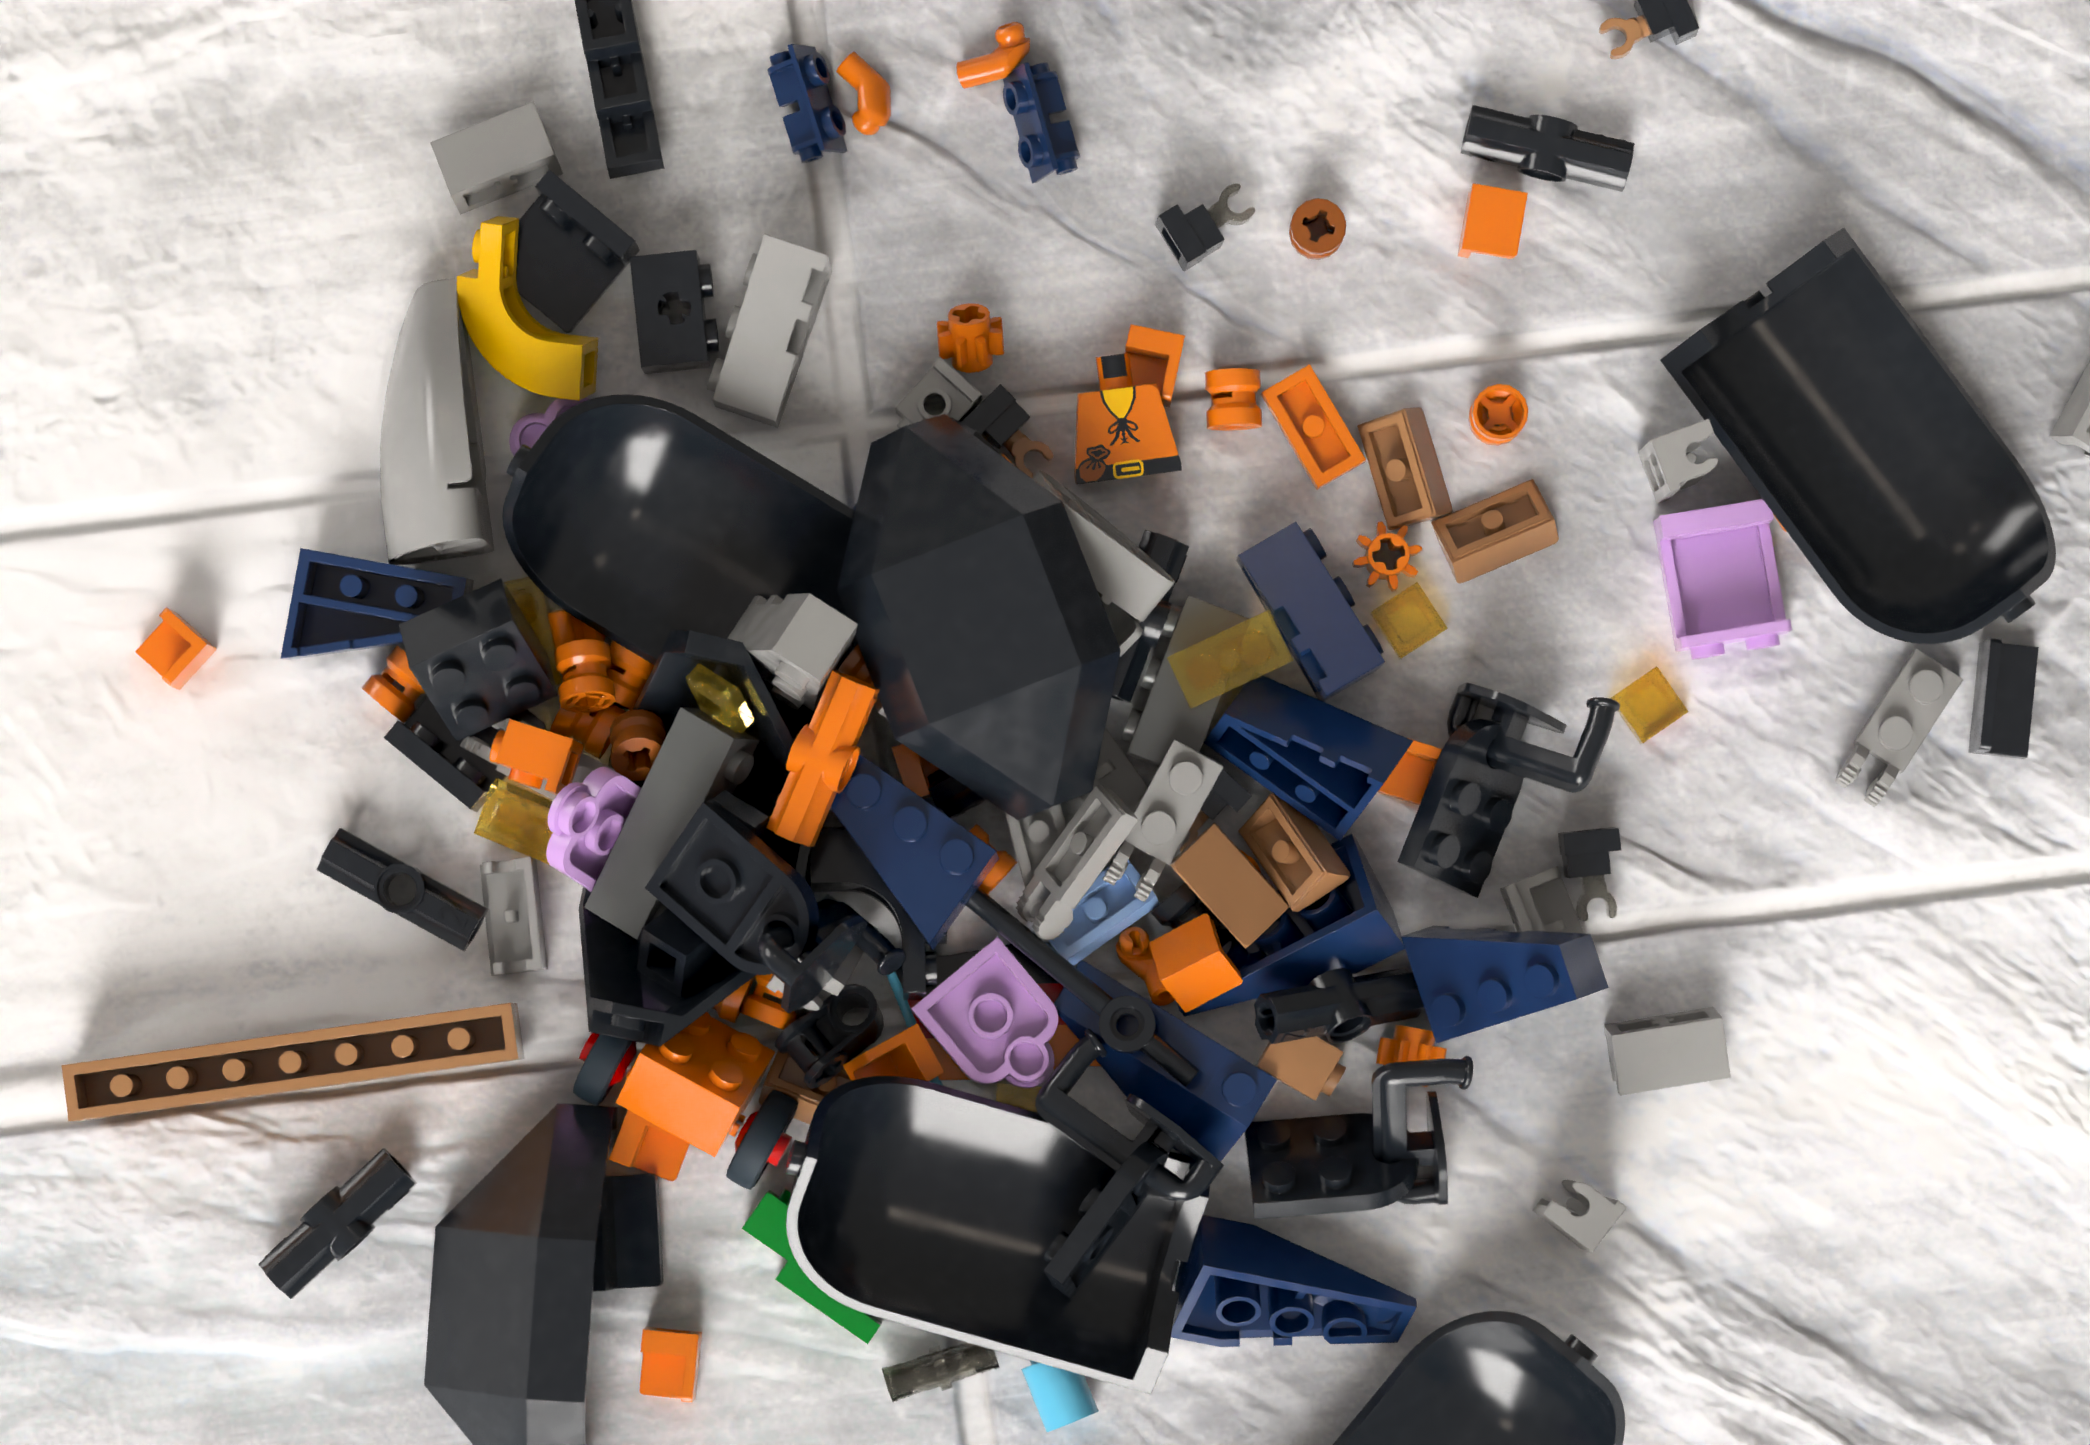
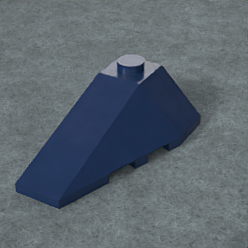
[1177,833,1405,1017]
[1053,960,1277,1162]
[1171,1215,1417,1347]

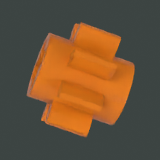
[937,303,1004,373]
[1352,521,1422,592]
[1376,1025,1447,1087]

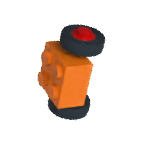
[573,1012,798,1190]

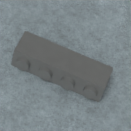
[584,707,760,940]

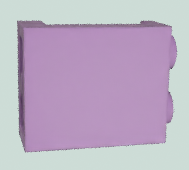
[1653,499,1792,660]

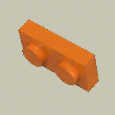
[1261,364,1366,490]

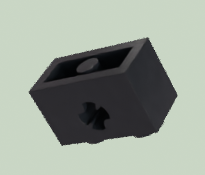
[630,250,720,374]

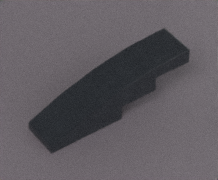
[575,0,665,179]

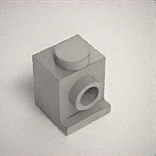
[895,357,982,429]

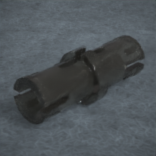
[882,1342,1000,1403]

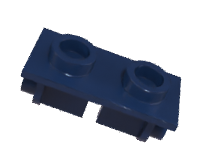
[767,44,847,163]
[1003,62,1080,184]

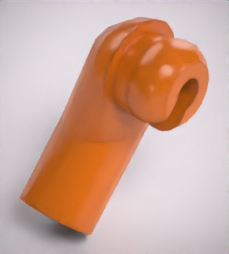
[956,22,1030,89]
[836,52,891,135]
[1116,927,1175,1006]

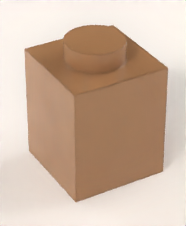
[1255,1036,1346,1101]

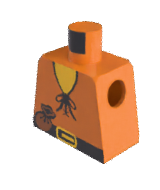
[1074,353,1182,485]

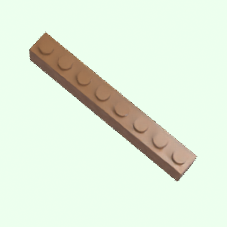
[61,1003,525,1121]

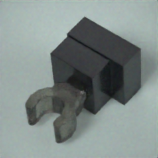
[1155,183,1255,271]
[1558,827,1621,921]

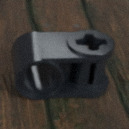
[775,984,884,1089]

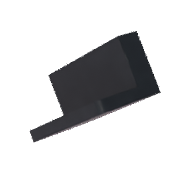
[1968,638,2039,759]
[593,1174,664,1292]

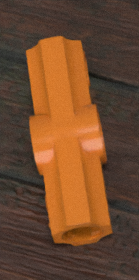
[766,670,880,847]

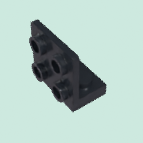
[516,170,640,333]
[384,696,546,812]

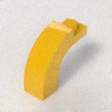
[457,216,599,401]

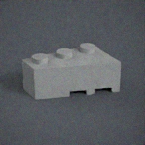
[707,234,832,428]
[727,593,858,711]

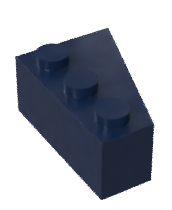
[1236,522,1385,702]
[280,548,474,660]
[1204,672,1413,841]
[830,754,999,950]
[1401,926,1609,1044]

